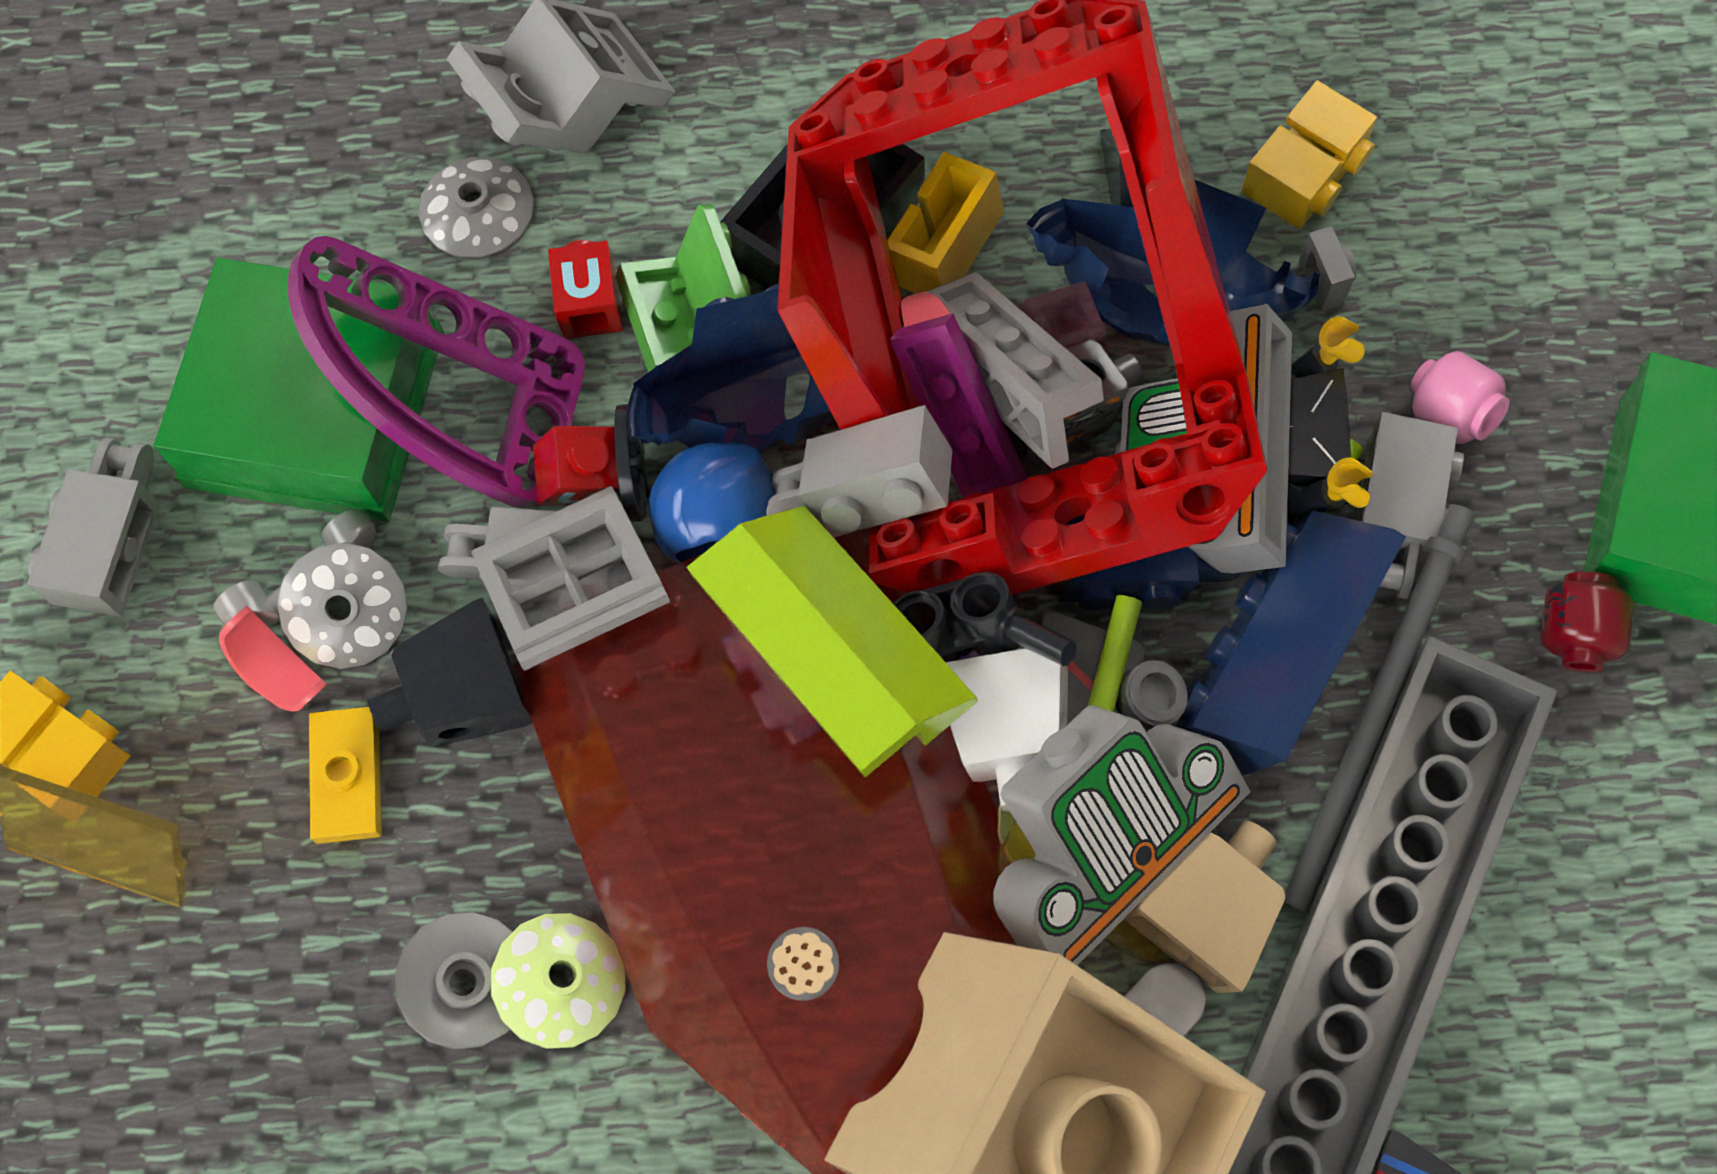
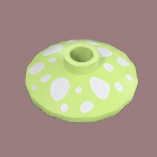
[491,913,625,1049]

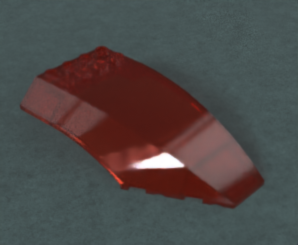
[513,529,1018,1174]

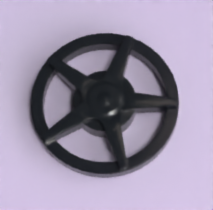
[614,404,651,522]

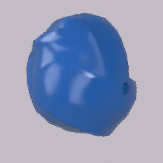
[649,443,776,563]

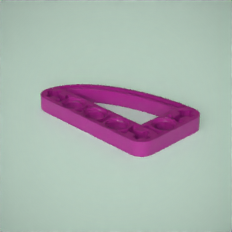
[288,236,585,508]

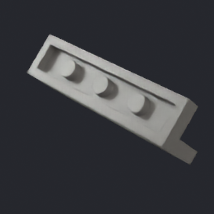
[927,272,1104,469]

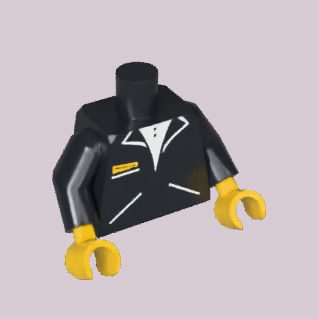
[1287,316,1373,519]

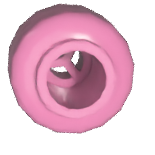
[1410,351,1510,444]

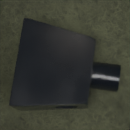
[367,598,534,747]

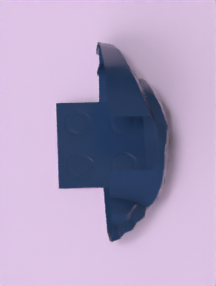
[1026,179,1320,345]
[626,283,835,453]

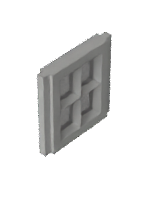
[471,486,670,671]

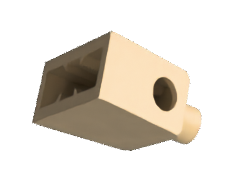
[1124,821,1285,994]

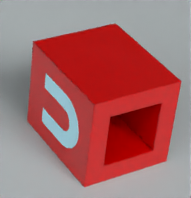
[548,240,623,339]
[533,426,620,506]

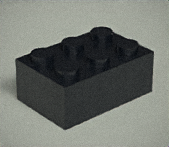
[720,144,925,289]

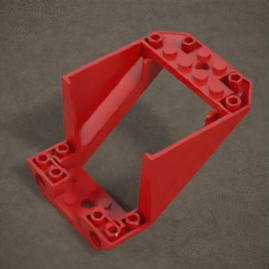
[777,0,1268,595]

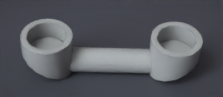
[214,509,376,627]

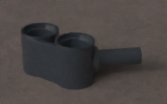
[893,571,1077,666]

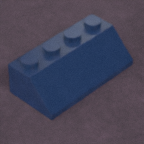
[1175,510,1406,776]

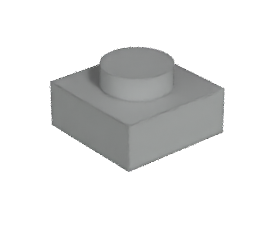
[1299,226,1357,312]

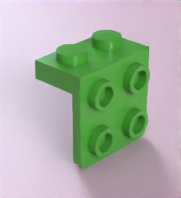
[615,204,751,372]

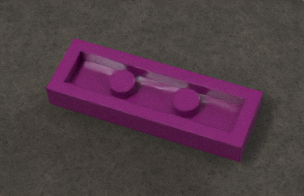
[889,313,1028,498]

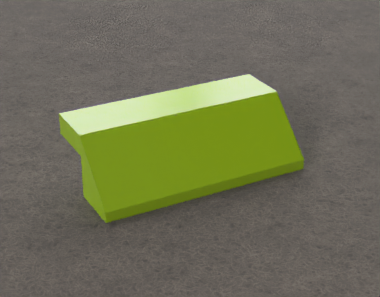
[687,505,978,777]

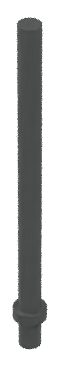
[1284,504,1475,913]

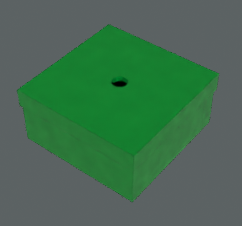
[153,257,444,523]
[1583,352,1717,625]

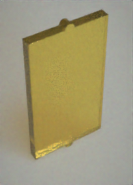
[0,765,188,908]

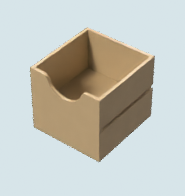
[824,932,1266,1174]

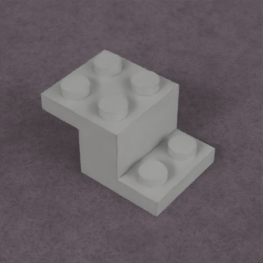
[447,0,676,153]

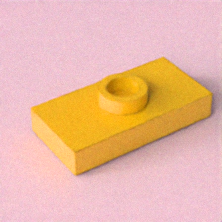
[309,707,382,844]

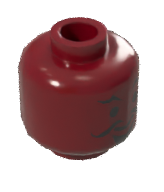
[1540,572,1634,672]

